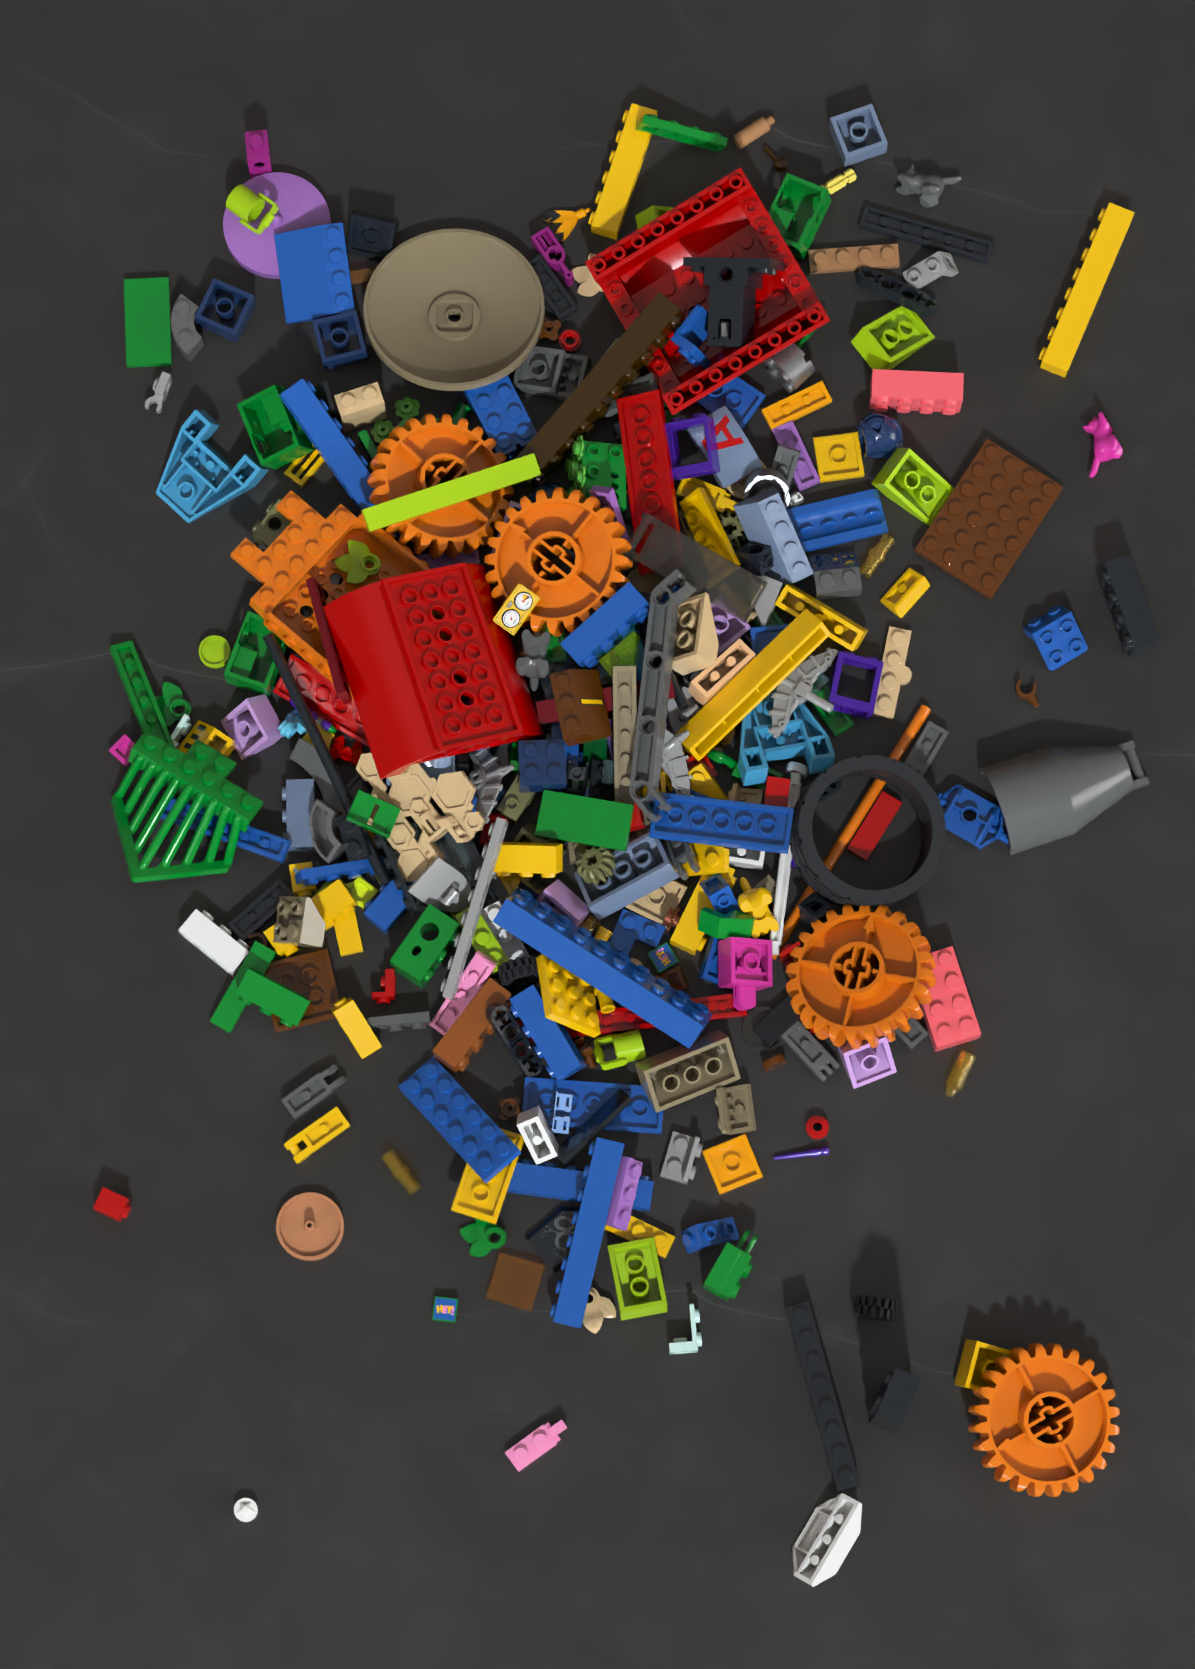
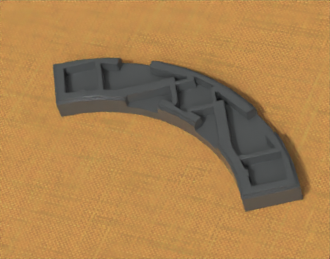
[290,738,346,861]

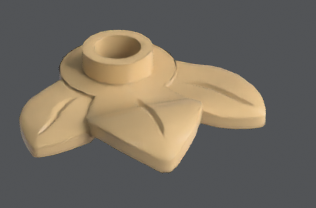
[571,253,603,297]
[583,1287,616,1334]

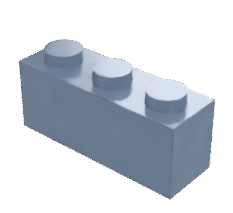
[282,779,316,852]

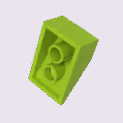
[851,306,935,370]
[871,448,954,526]
[607,1237,667,1321]

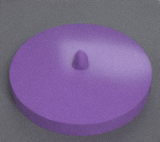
[223,172,331,279]

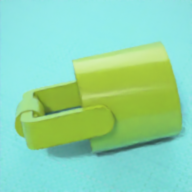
[226,184,279,235]
[593,1029,646,1070]

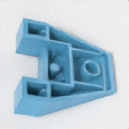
[156,409,270,523]
[738,686,835,786]

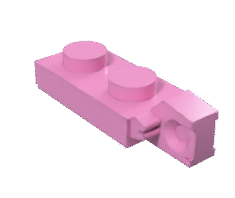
[505,1420,567,1472]

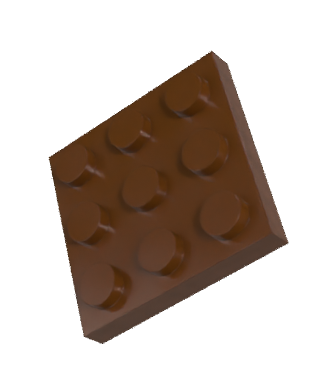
[264,949,339,1033]

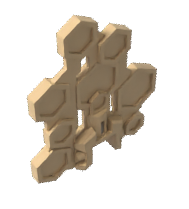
[356,753,486,882]

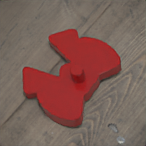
[330,735,363,766]

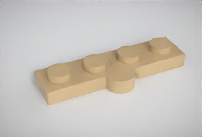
[872,626,912,720]

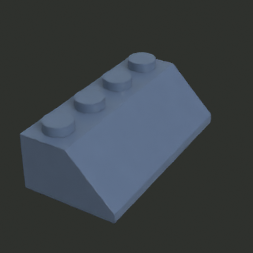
[733,486,814,585]
[574,832,680,920]

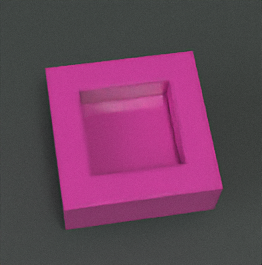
[109,734,135,767]

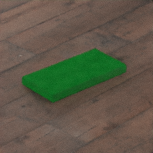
[124,277,172,368]
[535,790,635,852]

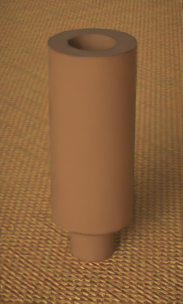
[732,115,775,150]

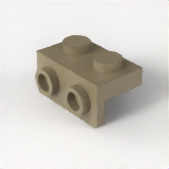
[715,1084,757,1135]

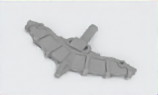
[769,647,838,739]
[637,713,694,796]
[468,747,515,824]

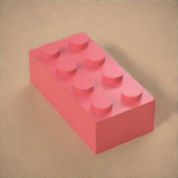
[869,369,964,415]
[919,946,981,1052]

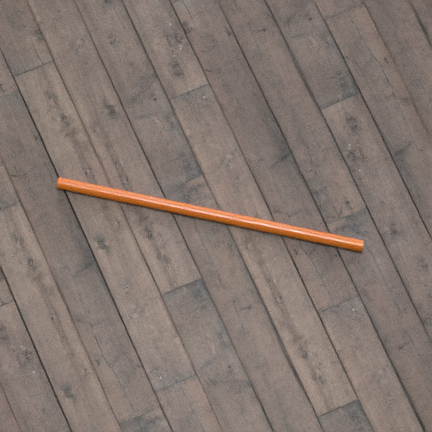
[772,705,931,960]

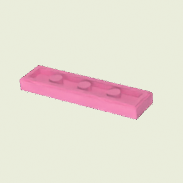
[429,950,498,1035]

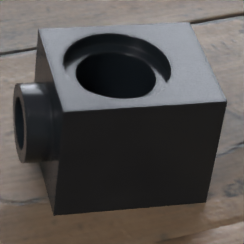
[736,541,774,576]

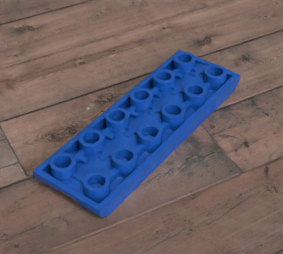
[786,489,889,552]

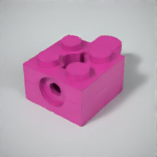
[718,937,773,1011]

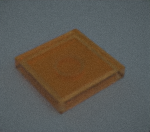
[486,1253,545,1311]

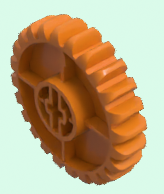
[367,414,514,559]
[484,487,633,637]
[785,904,936,1049]
[968,1343,1120,1497]

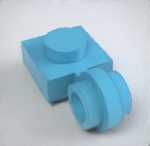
[278,709,307,739]

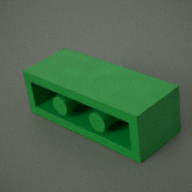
[235,968,312,1028]

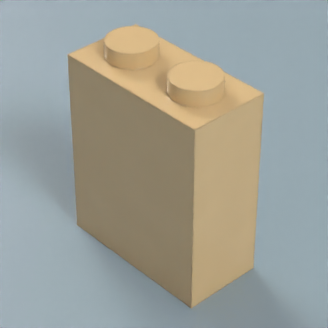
[334,382,387,432]

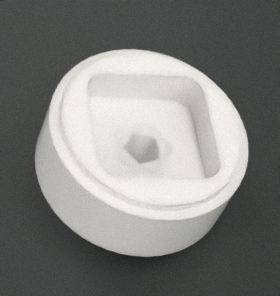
[234,1498,258,1522]

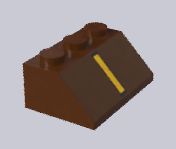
[549,669,613,747]

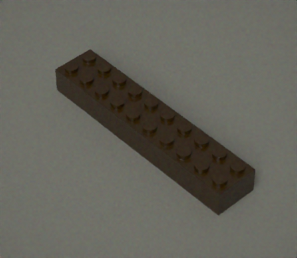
[515,292,685,488]

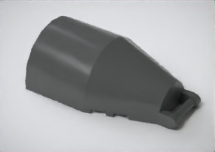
[979,741,1150,856]

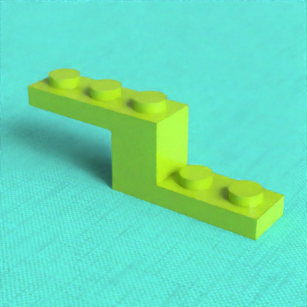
[449,907,509,976]

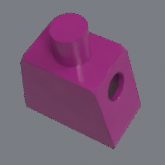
[245,129,272,179]

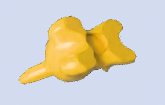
[737,877,779,939]

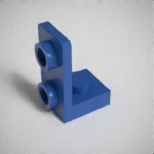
[699,873,741,915]

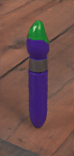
[289,699,336,733]

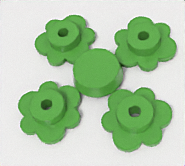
[371,397,439,444]
[565,435,586,496]

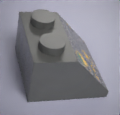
[810,550,862,600]

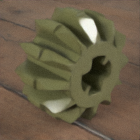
[718,511,747,549]
[575,846,616,885]

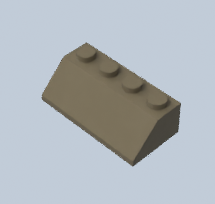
[635,1030,741,1113]

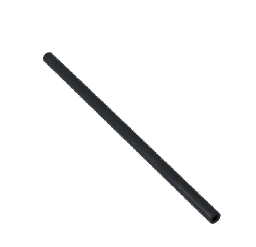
[263,633,391,886]

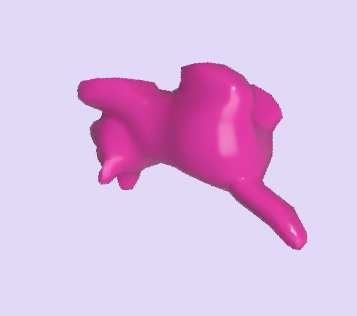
[1083,411,1123,478]

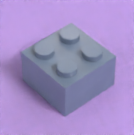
[829,104,888,167]

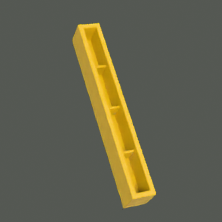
[1039,202,1135,378]
[675,609,831,762]

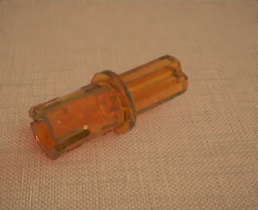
[349,266,377,285]

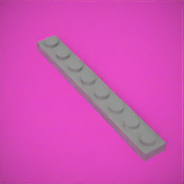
[441,817,508,1001]

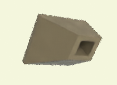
[273,896,326,947]

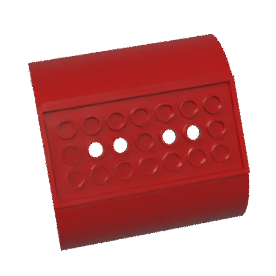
[585,167,830,415]
[323,562,546,779]

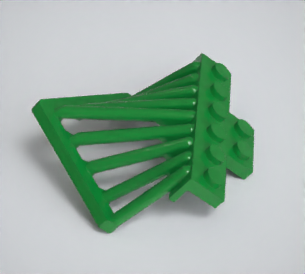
[111,730,263,883]

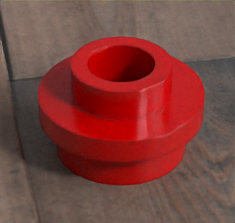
[559,329,581,352]
[806,1116,829,1139]

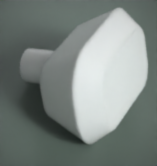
[788,491,804,508]

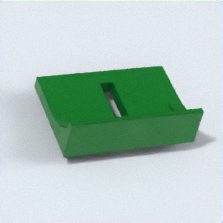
[345,790,401,839]

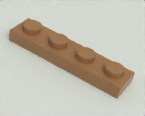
[808,244,900,274]

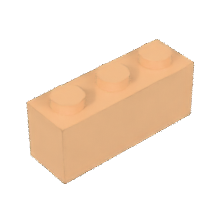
[688,638,756,707]

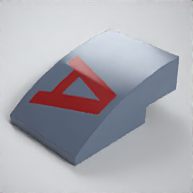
[687,405,763,488]

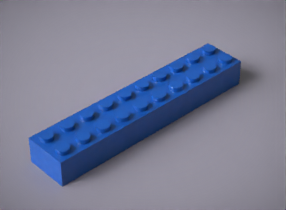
[493,888,713,1049]

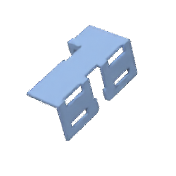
[552,1091,573,1134]

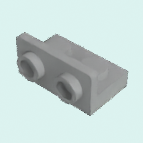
[660,1131,703,1185]

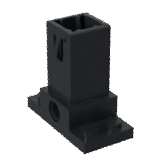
[683,257,785,348]

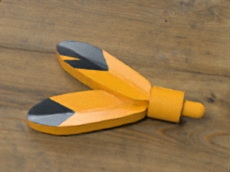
[542,208,591,243]

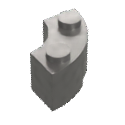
[171,294,204,362]
[309,799,345,864]

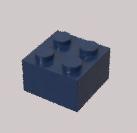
[194,278,256,343]
[312,310,368,371]
[517,739,567,793]

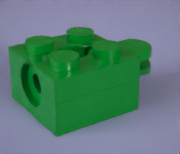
[703,1229,759,1302]

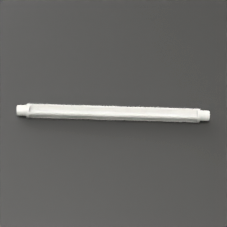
[770,772,802,955]

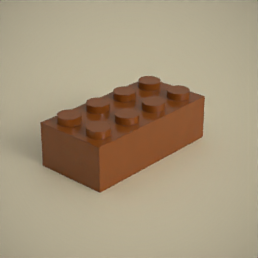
[432,978,512,1074]

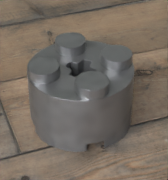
[763,343,815,393]
[743,468,790,509]

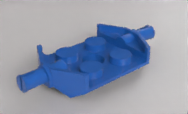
[936,784,1009,850]

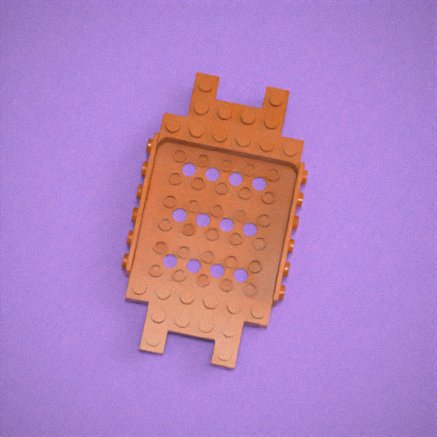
[230,490,461,701]

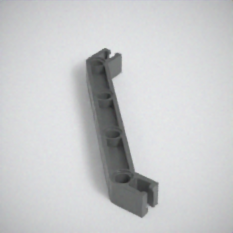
[629,569,697,823]

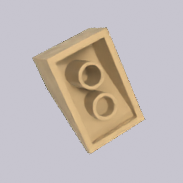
[672,592,719,675]

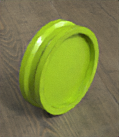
[199,635,231,668]

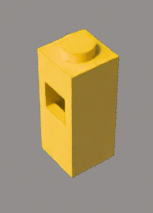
[331,997,382,1059]

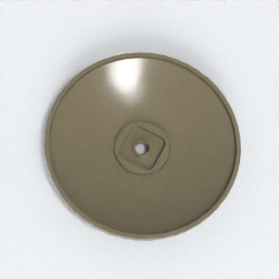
[363,228,545,391]

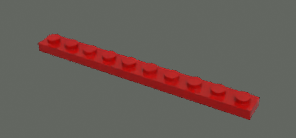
[516,994,747,1045]

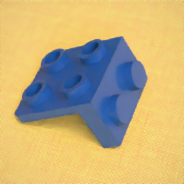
[670,304,712,369]
[1023,605,1088,671]

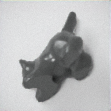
[895,164,961,208]
[515,629,551,692]

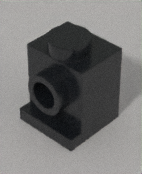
[798,892,831,934]

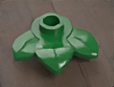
[155,682,191,727]
[460,1218,506,1257]

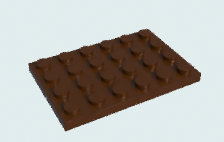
[914,439,1064,600]

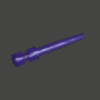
[774,1146,829,1160]

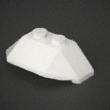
[792,1493,862,1587]

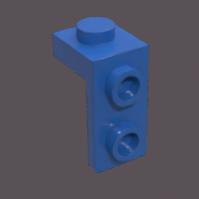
[681,1217,739,1254]

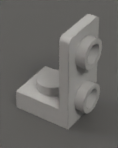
[903,251,959,290]

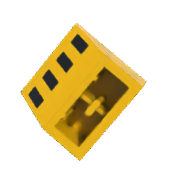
[178,720,236,757]

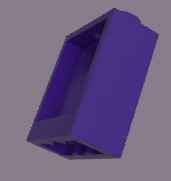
[665,413,721,480]
[827,650,884,720]

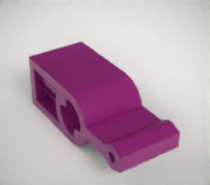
[531,226,574,287]

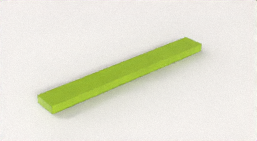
[361,453,542,532]

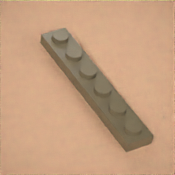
[613,665,637,804]

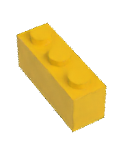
[494,842,563,878]

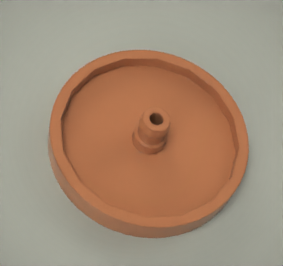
[276,1192,344,1261]

